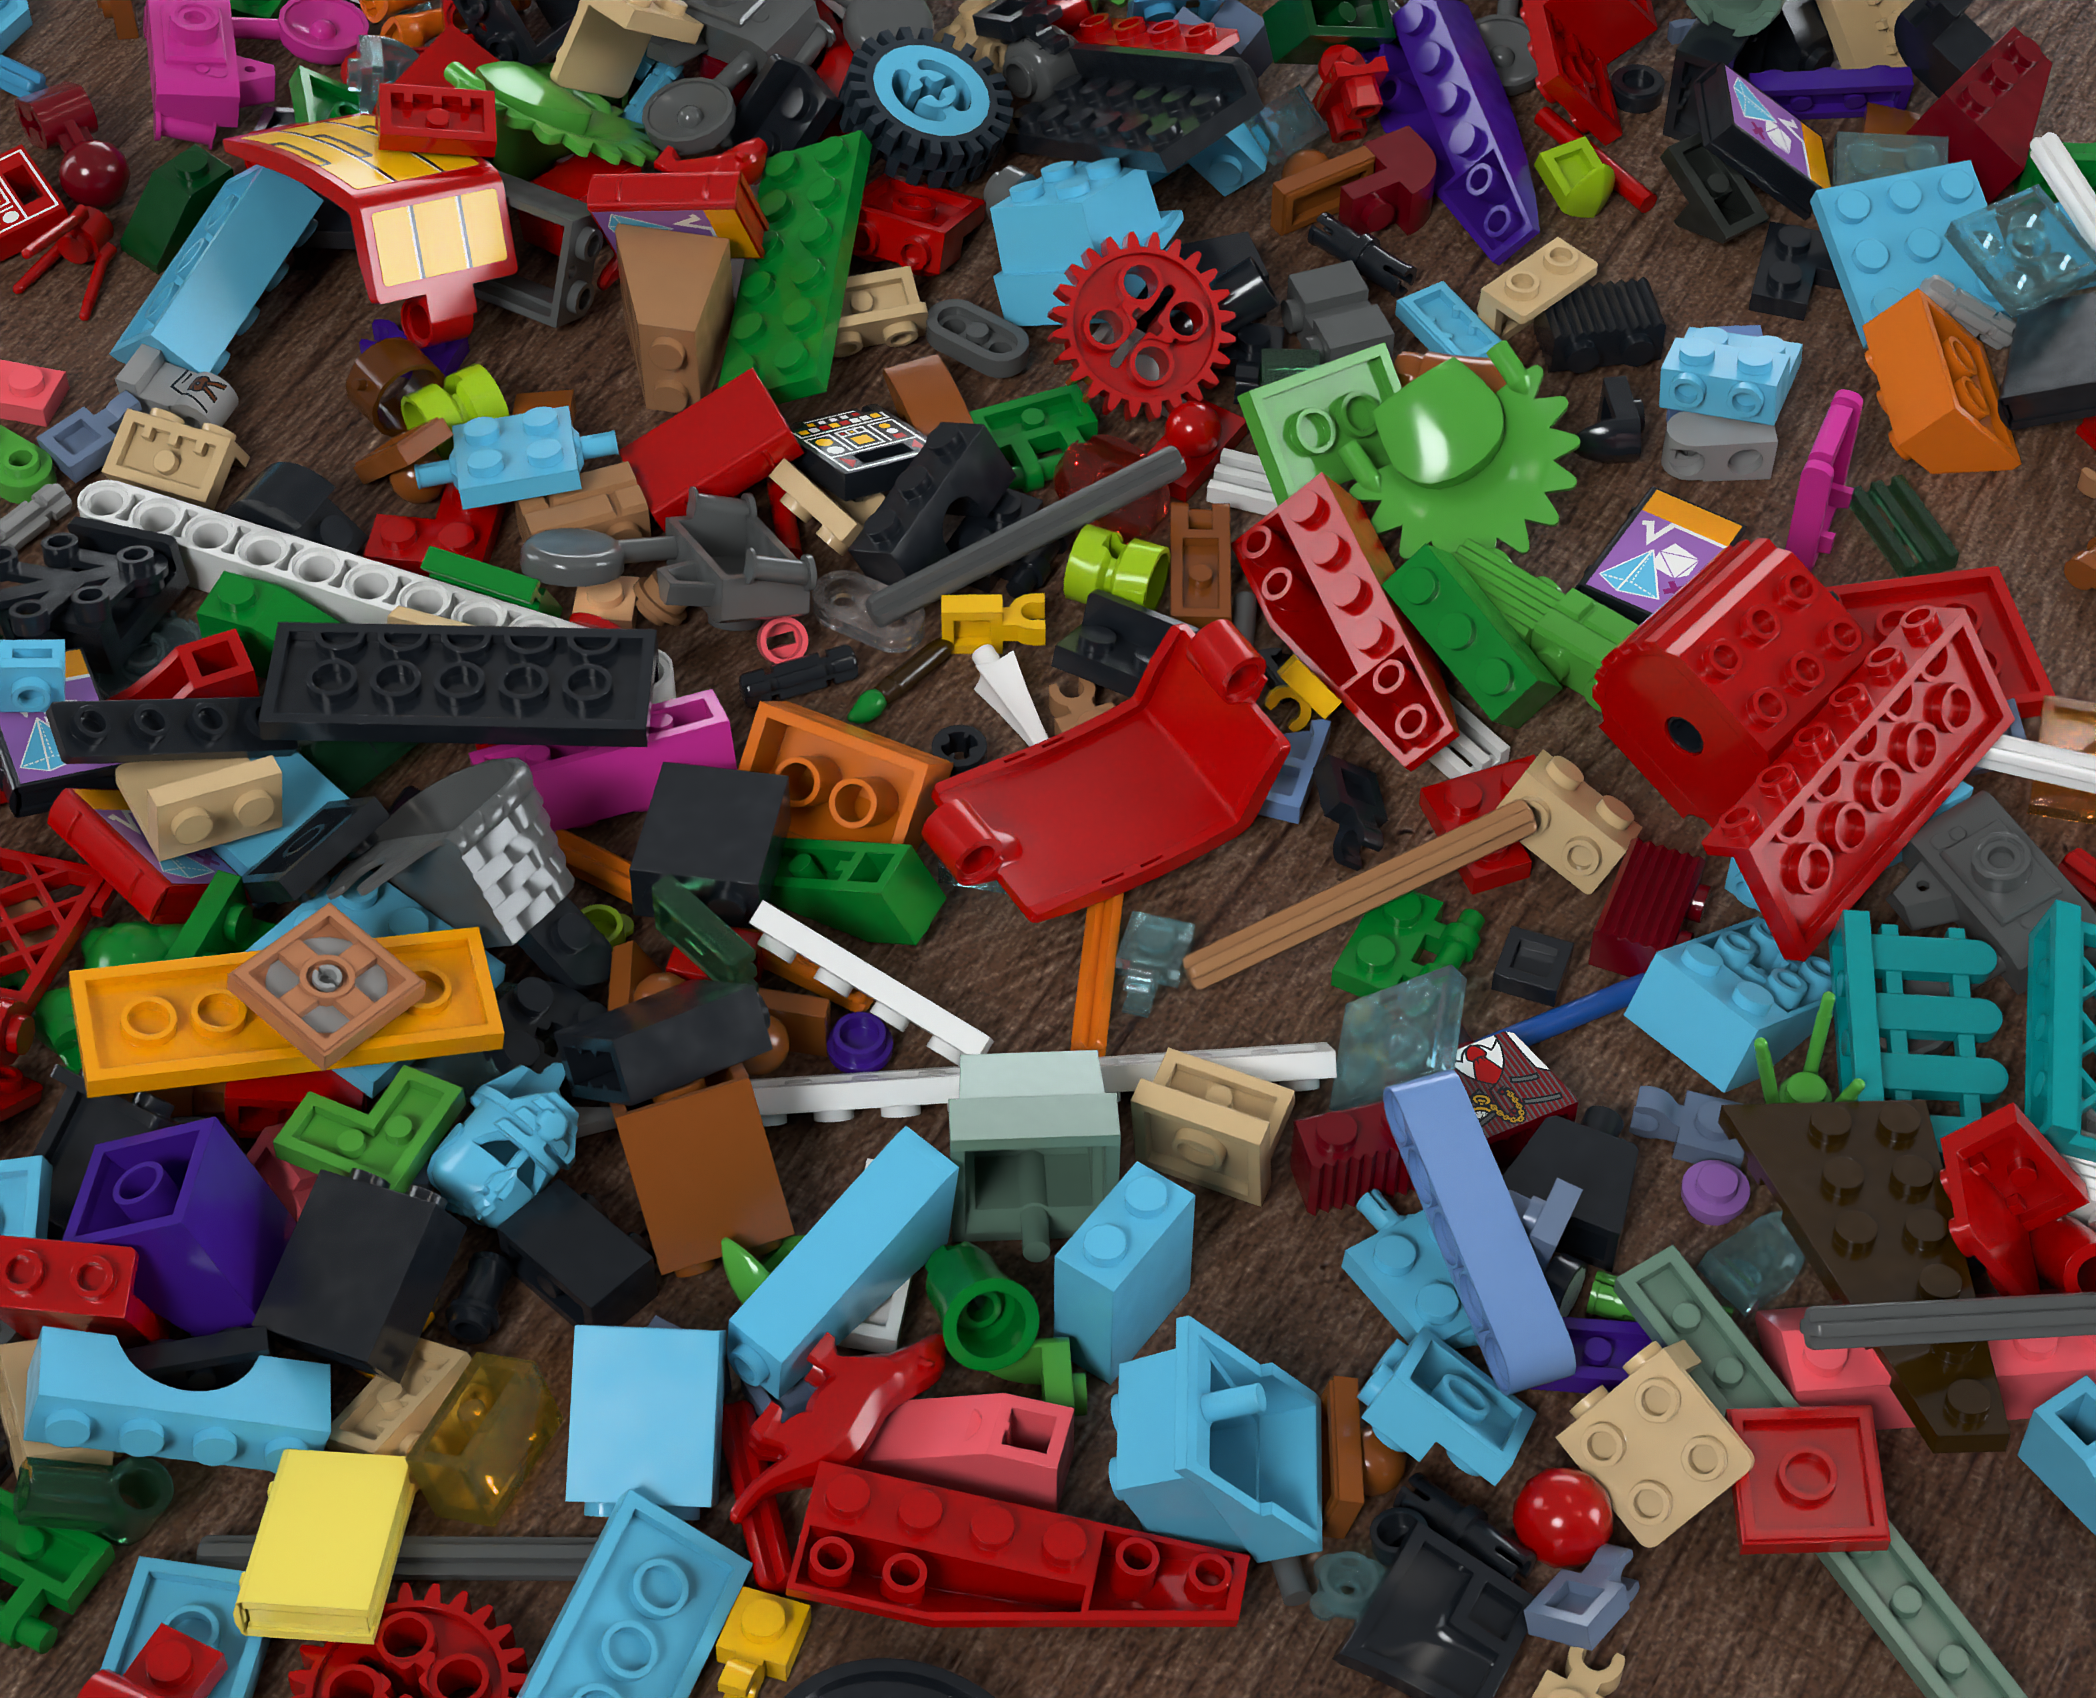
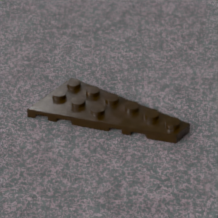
[1718,1100,2011,1454]

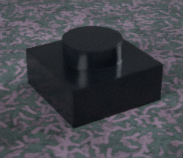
[1491,925,1574,1007]

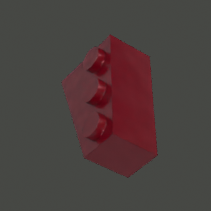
[1906,26,2052,205]

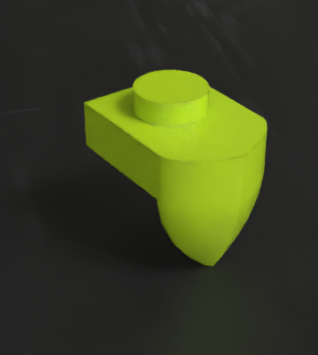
[1534,136,1615,218]

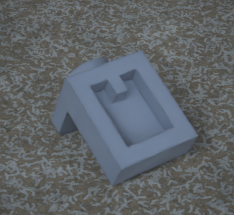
[1508,1178,1583,1274]

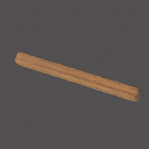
[1182,799,1537,991]

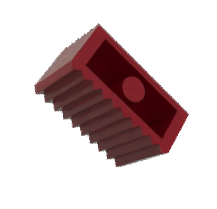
[1588,837,1712,977]
[1289,1101,1416,1216]

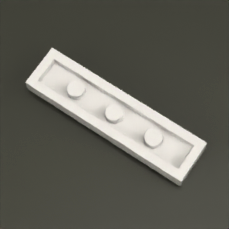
[749,900,994,1066]

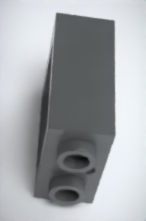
[473,170,603,328]

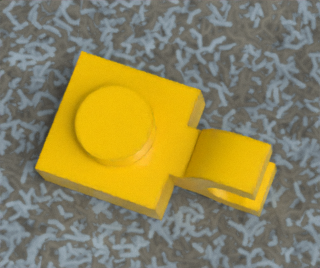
[941,593,1046,654]
[716,1586,811,1698]

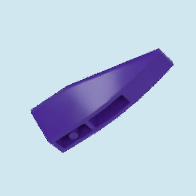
[1359,0,1540,265]

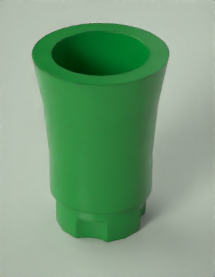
[925,1241,1039,1371]

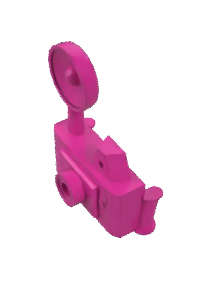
[143,0,369,150]

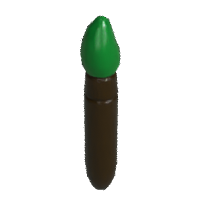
[847,637,955,724]

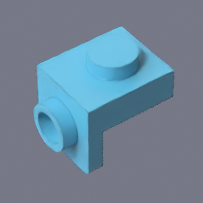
[0,639,66,712]

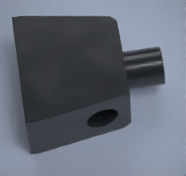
[1502,1105,1639,1273]

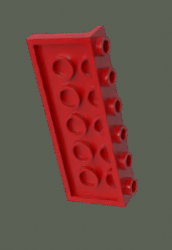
[1701,605,2015,962]

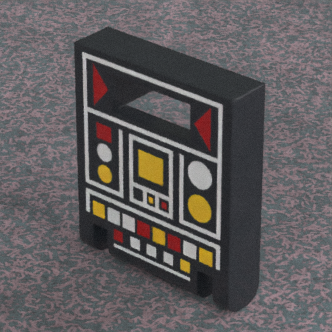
[790,403,927,502]

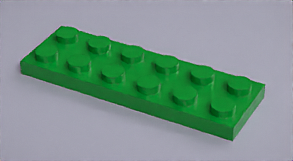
[718,130,872,405]

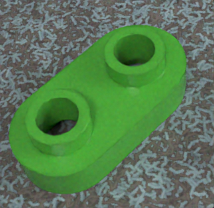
[0,425,57,504]

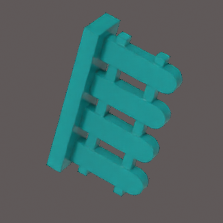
[1828,910,2009,1161]

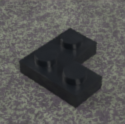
[1748,221,1842,321]

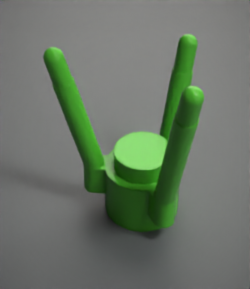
[1754,991,1865,1104]

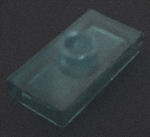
[1244,84,1329,166]

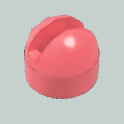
[757,617,808,664]

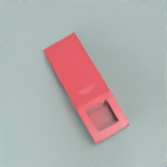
[856,1393,1075,1513]

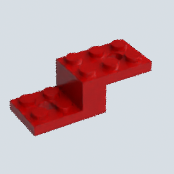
[1520,0,1658,146]

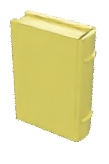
[233,1449,416,1645]

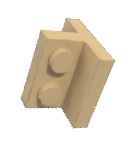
[1816,0,1914,69]
[1130,1047,1295,1207]

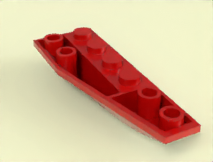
[1231,472,1460,772]
[786,1461,1250,1628]

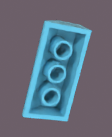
[109,164,324,375]

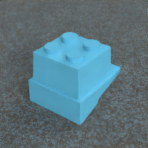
[990,158,1184,326]
[1109,1315,1323,1563]

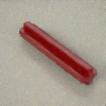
[721,1400,792,1595]

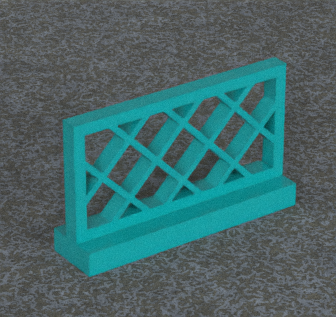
[2024,899,2096,1163]

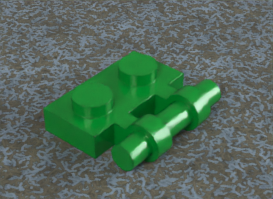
[969,384,1113,493]
[1331,891,1485,1018]
[0,1488,116,1654]

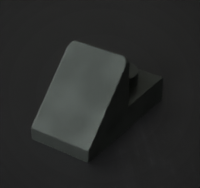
[1660,132,1770,244]

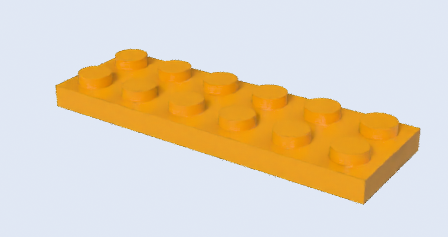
[69,927,504,1098]

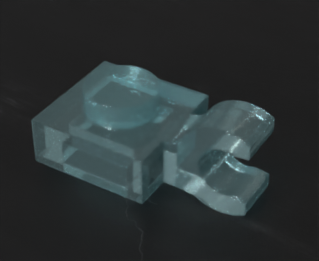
[1115,911,1195,1018]

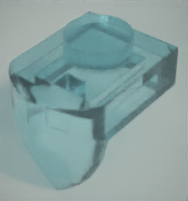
[347,35,420,114]
[1697,1211,1806,1317]

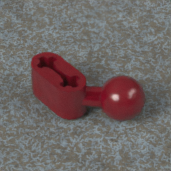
[14,81,131,209]

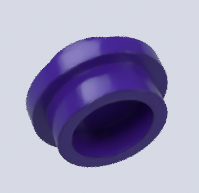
[827,1012,893,1073]

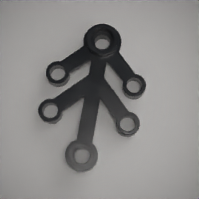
[0,532,169,637]

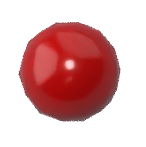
[1512,1467,1614,1569]

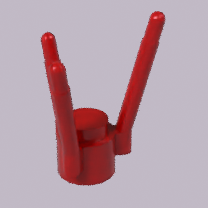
[12,204,117,321]

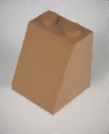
[615,223,735,413]

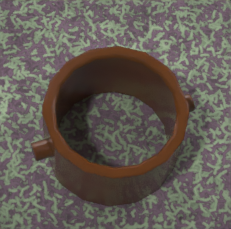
[346,337,445,437]

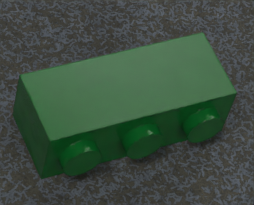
[1381,543,1563,729]

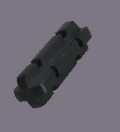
[739,644,858,709]

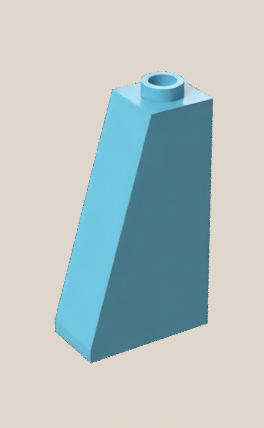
[727,1126,959,1400]

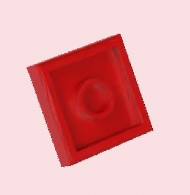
[1724,1405,1891,1555]

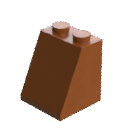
[609,1062,795,1278]

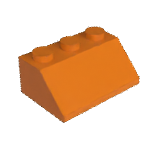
[1862,288,2022,474]
[738,701,954,851]

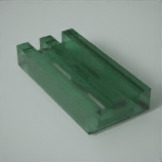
[1849,474,1960,578]
[652,874,759,992]

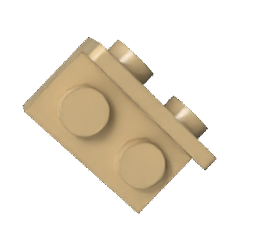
[101,408,250,511]
[326,1338,496,1492]

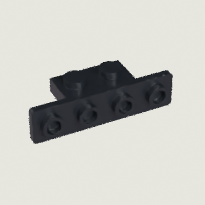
[46,697,298,764]

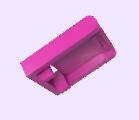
[1785,389,1863,572]

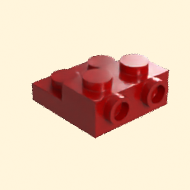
[852,174,986,276]

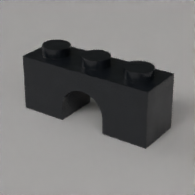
[848,422,1017,592]

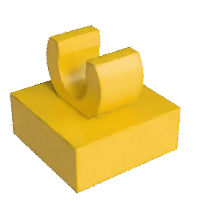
[1264,654,1342,732]

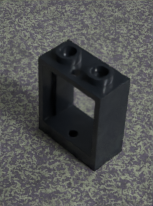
[452,0,580,66]
[1663,18,1770,141]

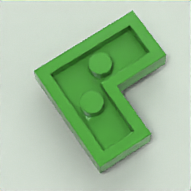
[273,1065,466,1194]

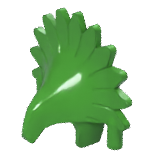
[444,61,659,181]
[1337,340,1580,561]

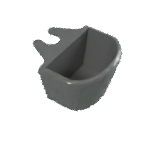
[326,758,575,948]

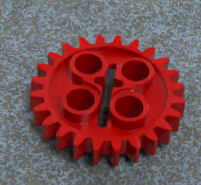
[1047,231,1236,422]
[288,1583,528,1698]

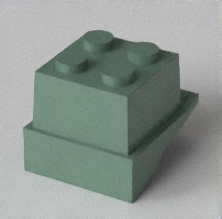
[948,1050,1121,1262]

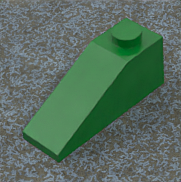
[196,571,341,679]
[769,838,947,946]

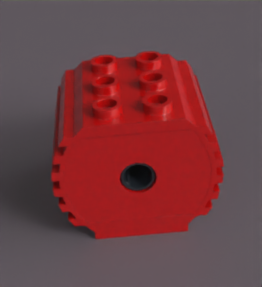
[1592,538,1879,828]

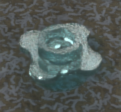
[1309,1551,1385,1621]

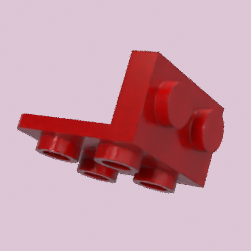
[1940,1102,2090,1297]

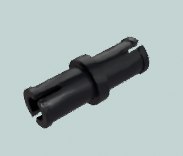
[1307,212,1417,299]
[1393,1472,1537,1586]

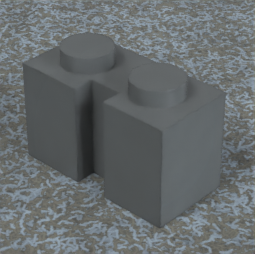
[1281,260,1395,369]

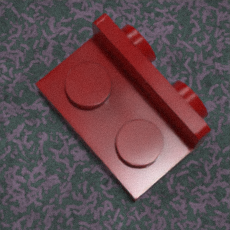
[375,83,497,157]

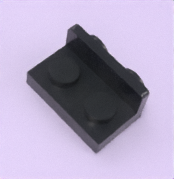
[719,53,842,176]
[1051,589,1200,698]
[123,1325,277,1391]

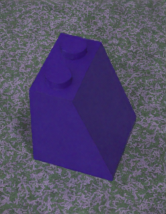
[62,1116,297,1337]

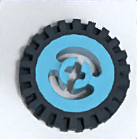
[837,27,1013,188]

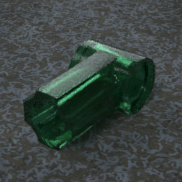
[13,1457,174,1547]

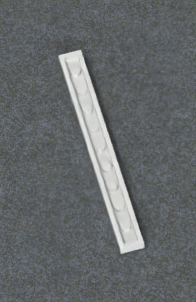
[750,1042,1337,1127]

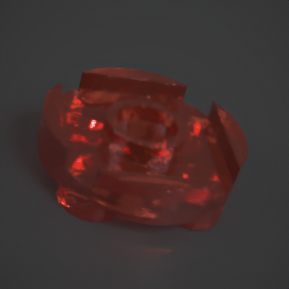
[1053,434,1170,544]

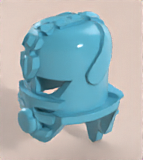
[427,1062,579,1229]

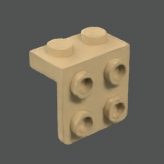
[550,0,704,98]
[115,755,282,862]
[1555,1340,1755,1548]

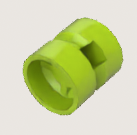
[401,363,510,460]
[1064,524,1171,611]

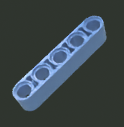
[1383,1069,1576,1396]

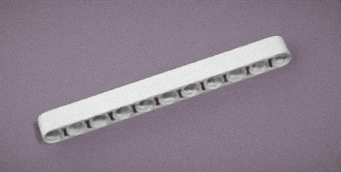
[77,480,676,704]

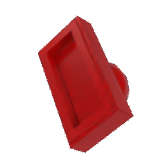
[1144,399,1247,502]

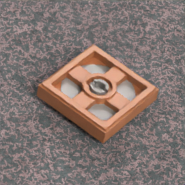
[227,902,426,1071]

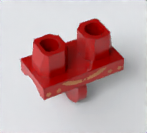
[1308,44,1389,143]

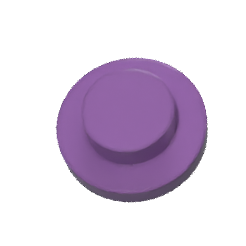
[1681,1160,1750,1226]

